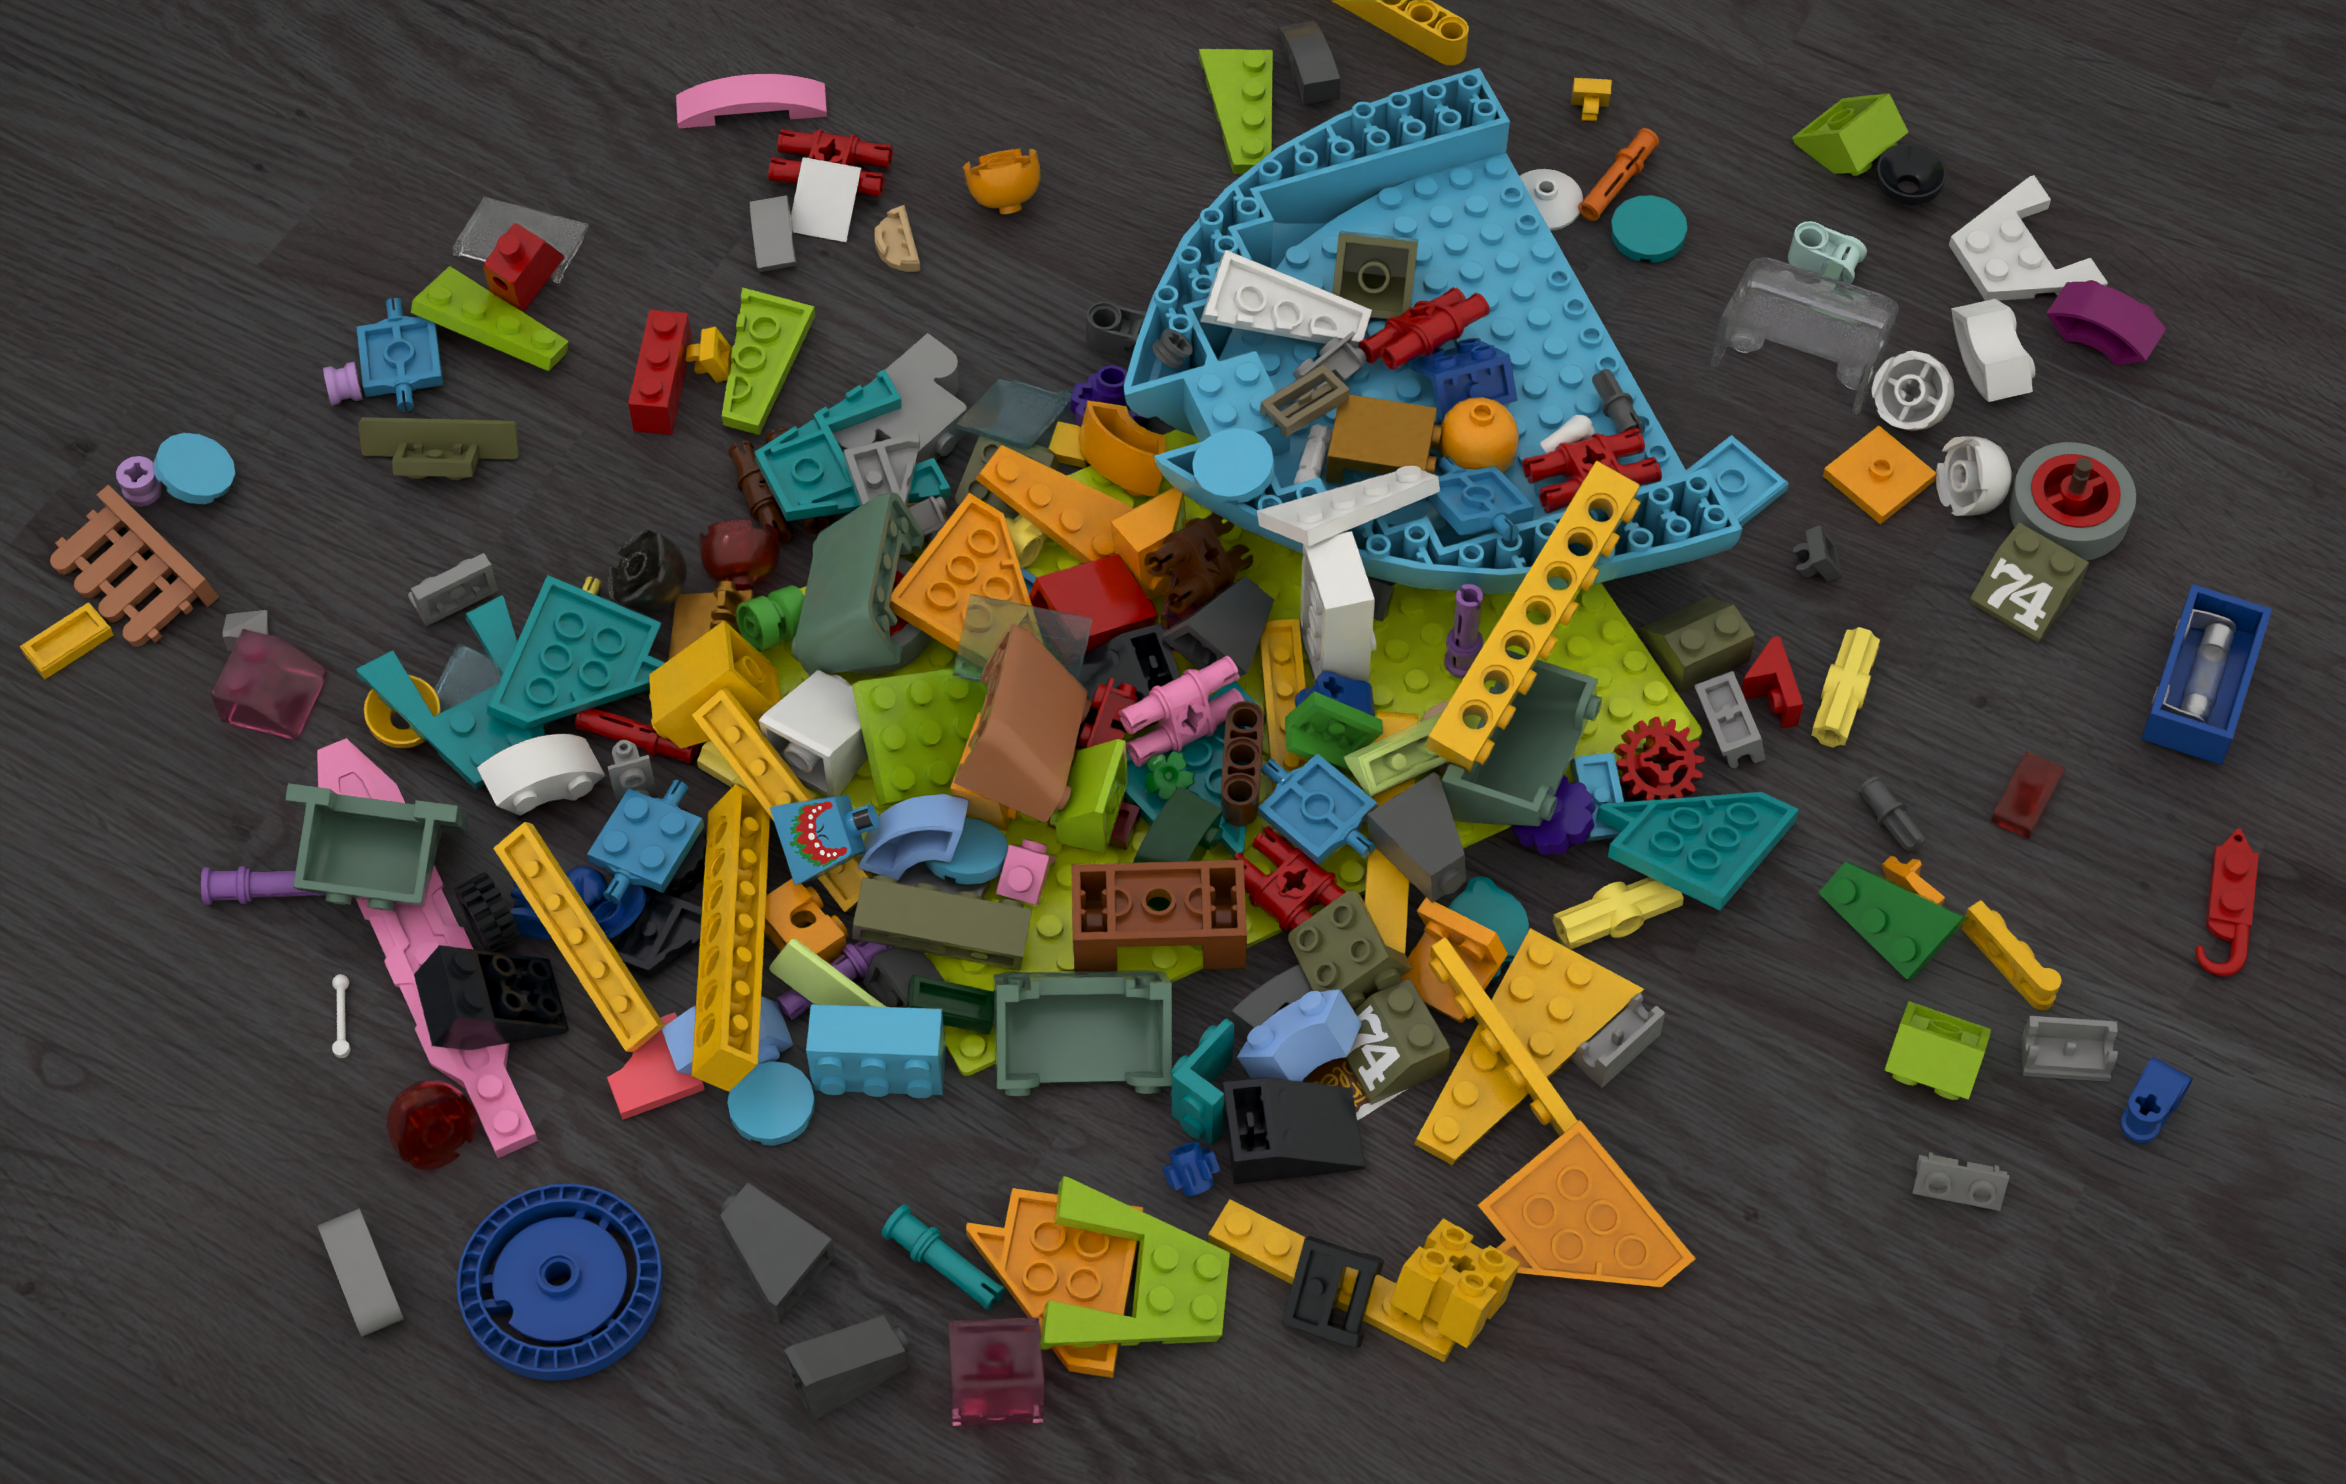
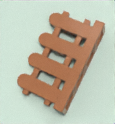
[50,484,219,647]

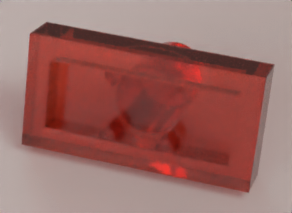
[1991,751,2065,839]

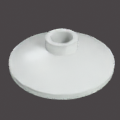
[1520,169,1583,231]

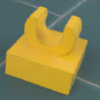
[1571,78,1612,122]
[685,326,732,383]

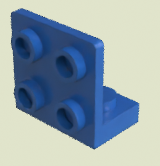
[1409,338,1518,421]

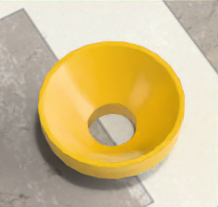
[364,675,441,748]

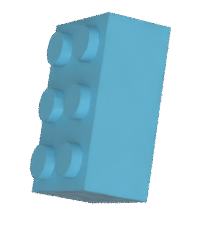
[806,1004,946,1098]

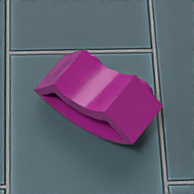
[2046,280,2166,365]

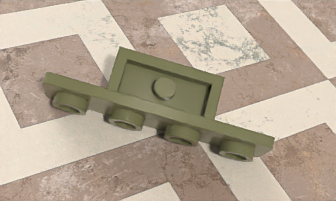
[358,417,520,480]

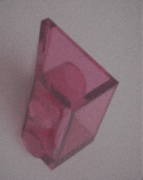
[211,629,328,740]
[948,1317,1045,1426]

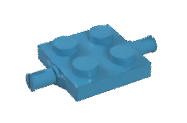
[356,298,444,412]
[1426,456,1535,542]
[1258,753,1378,865]
[587,780,704,904]

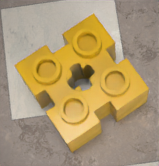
[1389,1218,1520,1348]

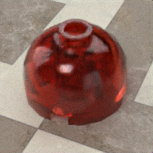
[699,519,780,591]
[386,1080,478,1170]

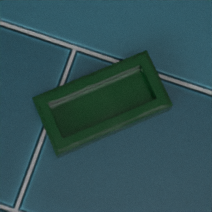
[906,975,994,1034]

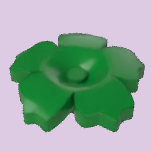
[1144,751,1195,801]

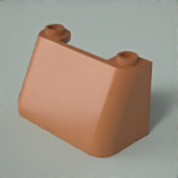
[953,623,1092,823]

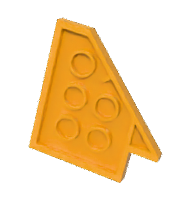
[889,493,1044,668]
[1477,1120,1696,1287]
[966,1188,1143,1378]

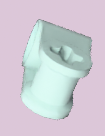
[1788,221,1867,287]

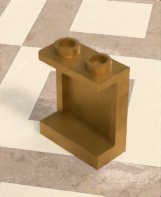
[1325,394,1442,484]

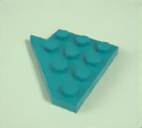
[486,575,665,730]
[1596,792,1799,911]

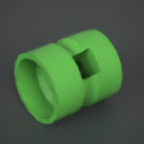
[736,585,804,652]

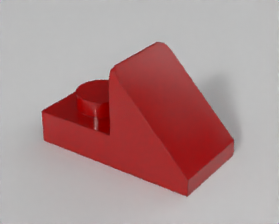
[1741,636,1803,729]

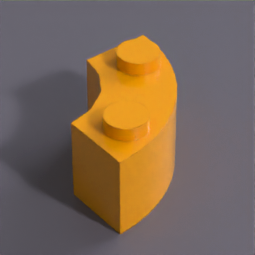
[1079,400,1166,497]

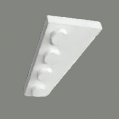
[1200,250,1372,349]
[1257,466,1440,546]

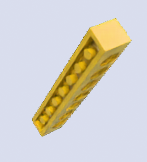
[1425,461,1641,773]
[691,784,770,1092]

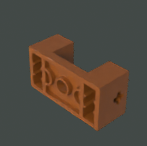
[1071,860,1247,971]

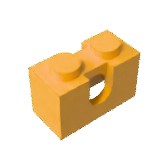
[764,878,849,964]

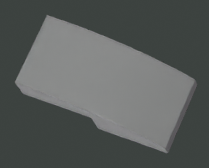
[750,195,797,272]

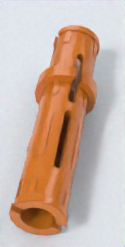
[1578,128,1660,221]

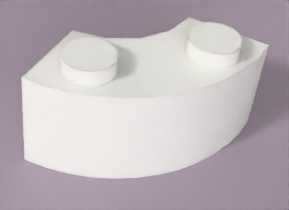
[1951,299,2035,402]
[477,734,605,816]

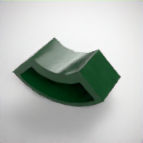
[1133,786,1223,911]

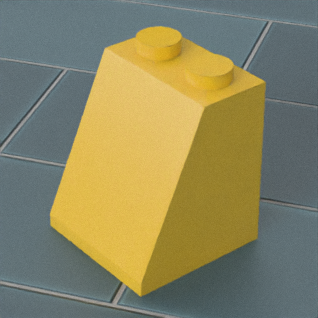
[649,621,781,749]

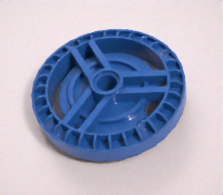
[457,1183,664,1381]

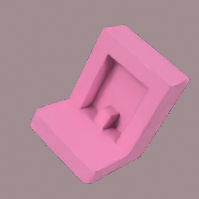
[996,839,1057,905]

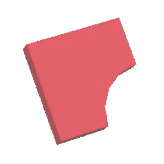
[607,1012,705,1120]

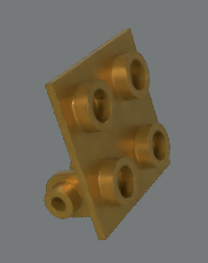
[669,581,753,660]

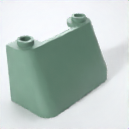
[792,492,925,676]
[1442,649,1602,826]
[993,970,1172,1096]

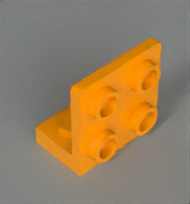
[1399,897,1508,1023]

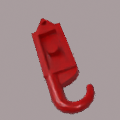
[2196,828,2259,977]

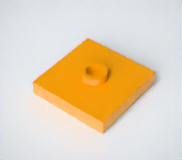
[1823,426,1937,525]

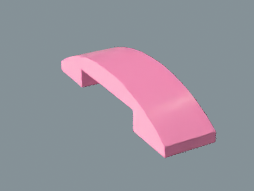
[676,74,827,128]

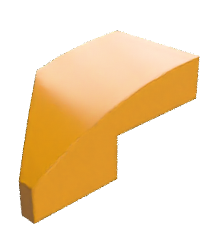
[1882,856,1945,906]

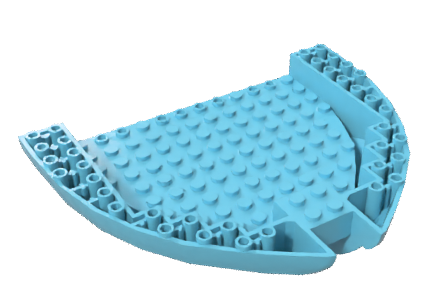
[1124,68,1742,594]

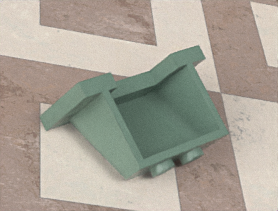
[285,783,469,911]

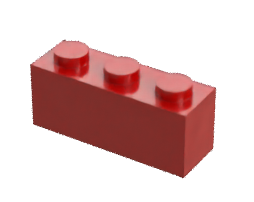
[628,310,693,435]

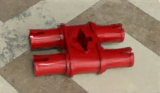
[768,129,893,197]
[1358,287,1490,370]
[1522,428,1662,513]
[1231,826,1346,932]

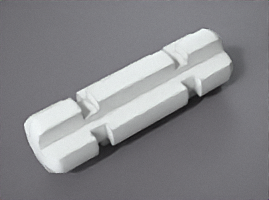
[1294,424,1332,484]

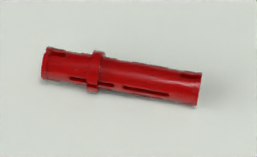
[575,708,700,765]

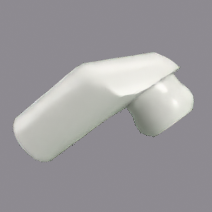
[1540,415,1595,453]

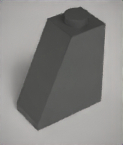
[1162,576,1274,677]
[1367,772,1466,903]
[720,1183,835,1324]
[784,1315,910,1421]

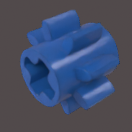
[1162,1142,1221,1196]

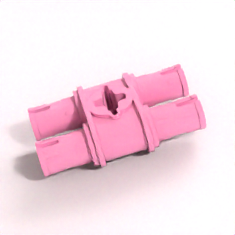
[1118,656,1244,767]

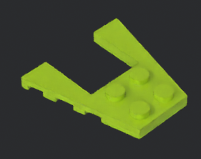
[1039,1176,1230,1349]

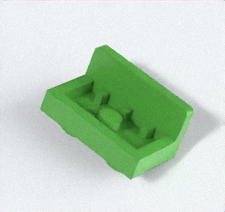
[1285,691,1383,777]

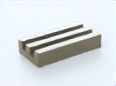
[1260,364,1350,438]

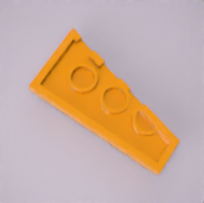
[975,445,1135,564]

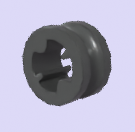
[1152,329,1193,369]

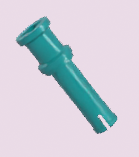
[881,1204,1005,1311]

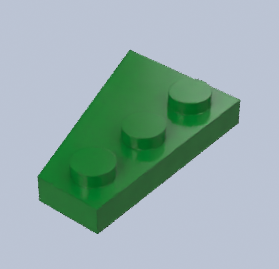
[1818,862,1969,980]

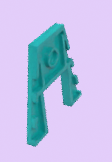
[754,370,950,521]
[356,595,545,790]

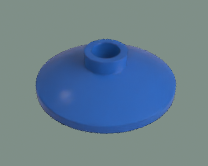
[588,884,646,939]

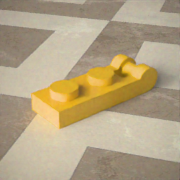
[1961,900,2062,1011]

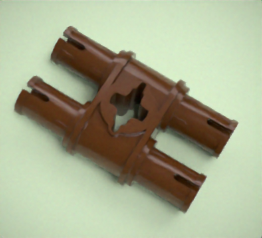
[728,427,830,547]
[1144,512,1253,614]

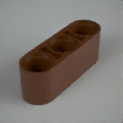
[1221,701,1264,827]

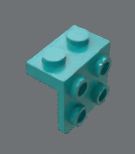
[1170,1018,1234,1145]

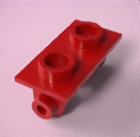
[1077,677,1138,749]

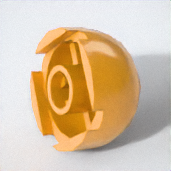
[962,149,1041,214]
[1439,397,1519,473]

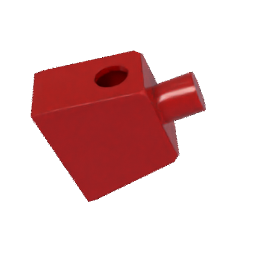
[483,223,565,312]

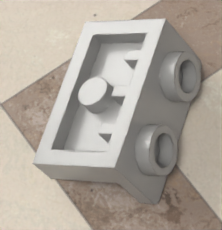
[408,553,498,627]

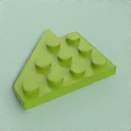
[851,665,988,807]

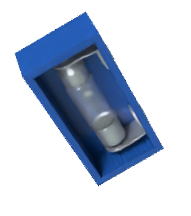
[2141,584,2272,765]

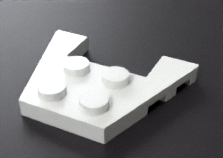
[1949,175,2108,301]

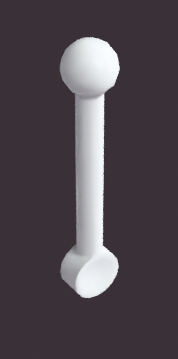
[332,974,351,1058]

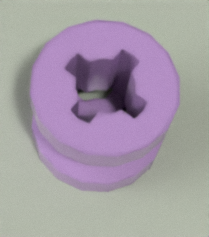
[323,361,363,406]
[116,456,163,507]

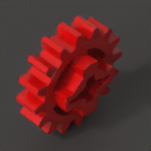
[1613,717,1705,801]

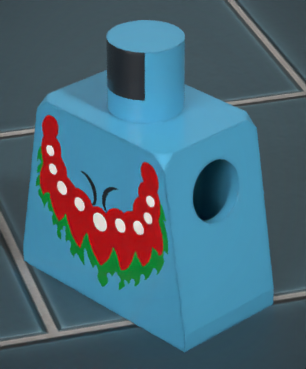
[770,795,879,885]

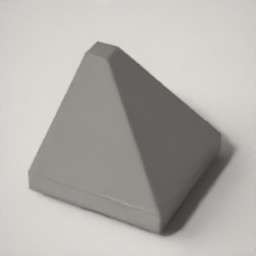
[223,610,269,651]

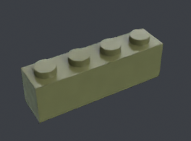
[852,875,1032,971]

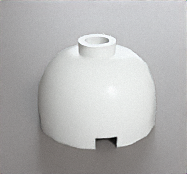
[1872,351,1955,431]
[1936,436,2012,516]

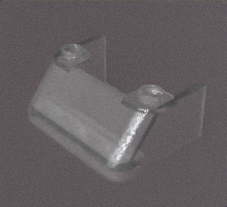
[1709,257,1899,415]

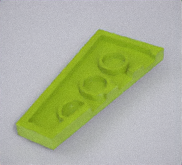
[1199,49,1273,174]

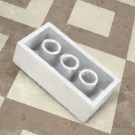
[1300,531,1376,683]

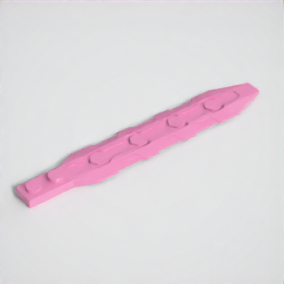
[317,738,538,1159]

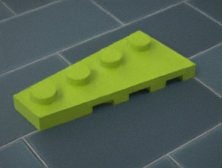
[411,266,569,371]
[722,287,816,435]

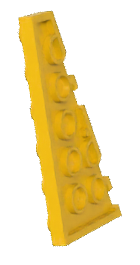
[1414,928,1644,1165]

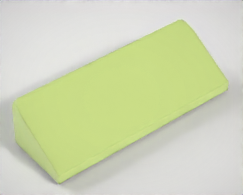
[1344,713,1448,797]
[769,938,886,1007]

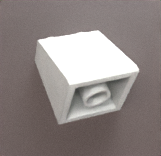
[759,670,868,797]

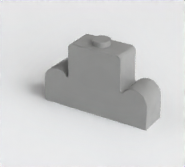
[833,333,968,464]

